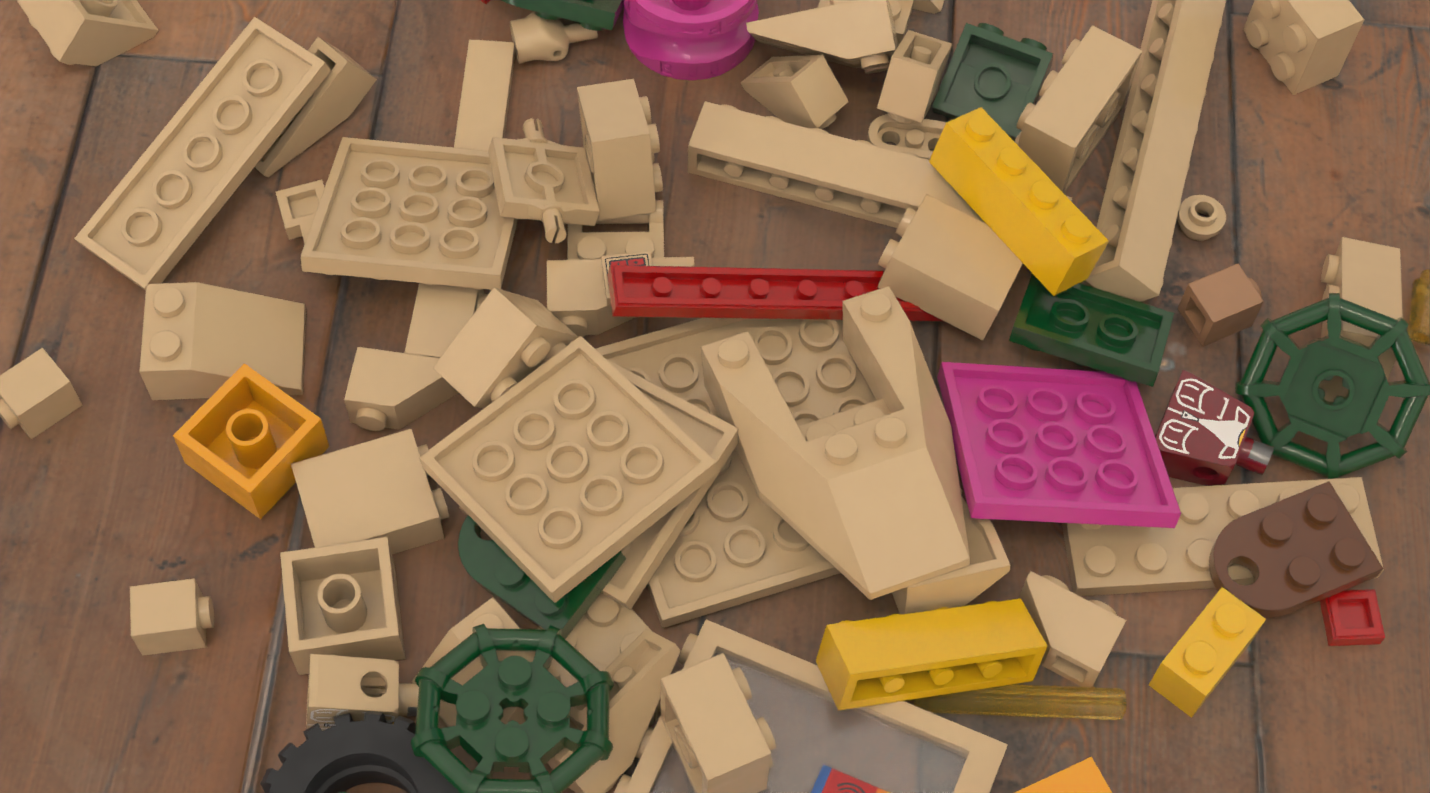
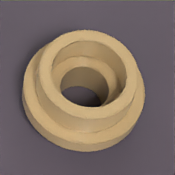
[1177,195,1226,241]

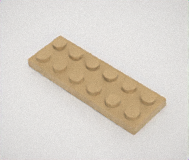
[74,17,331,291]
[1062,477,1384,596]

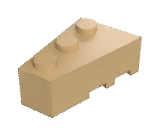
[1319,237,1403,402]

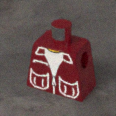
[1155,370,1274,486]

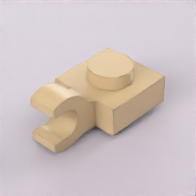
[276,179,325,244]

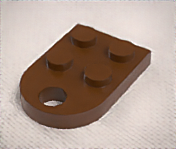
[1209,481,1384,618]

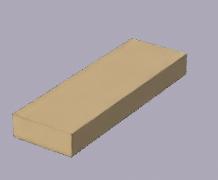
[454,39,516,151]

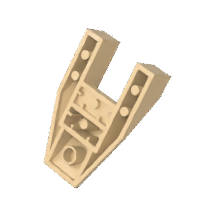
[701,286,970,600]

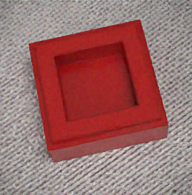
[1320,589,1385,646]

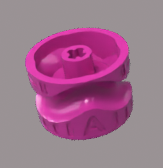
[623,0,759,80]

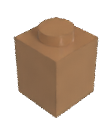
[1178,264,1264,347]

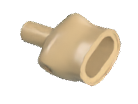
[510,11,598,64]

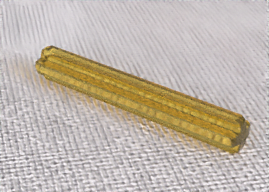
[914,684,1127,720]

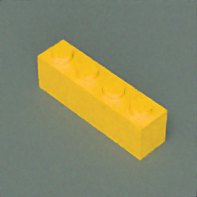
[929,107,1109,296]
[816,598,1047,711]

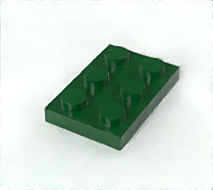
[1009,274,1174,387]

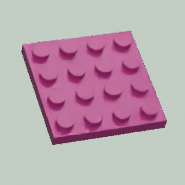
[937,362,1181,528]

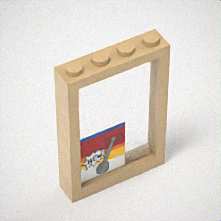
[614,619,1008,793]

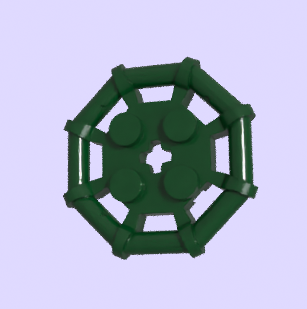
[1235,293,1430,479]
[410,624,614,793]

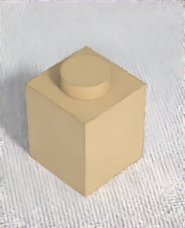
[0,348,82,439]
[130,578,214,656]

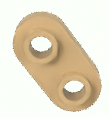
[867,114,946,160]

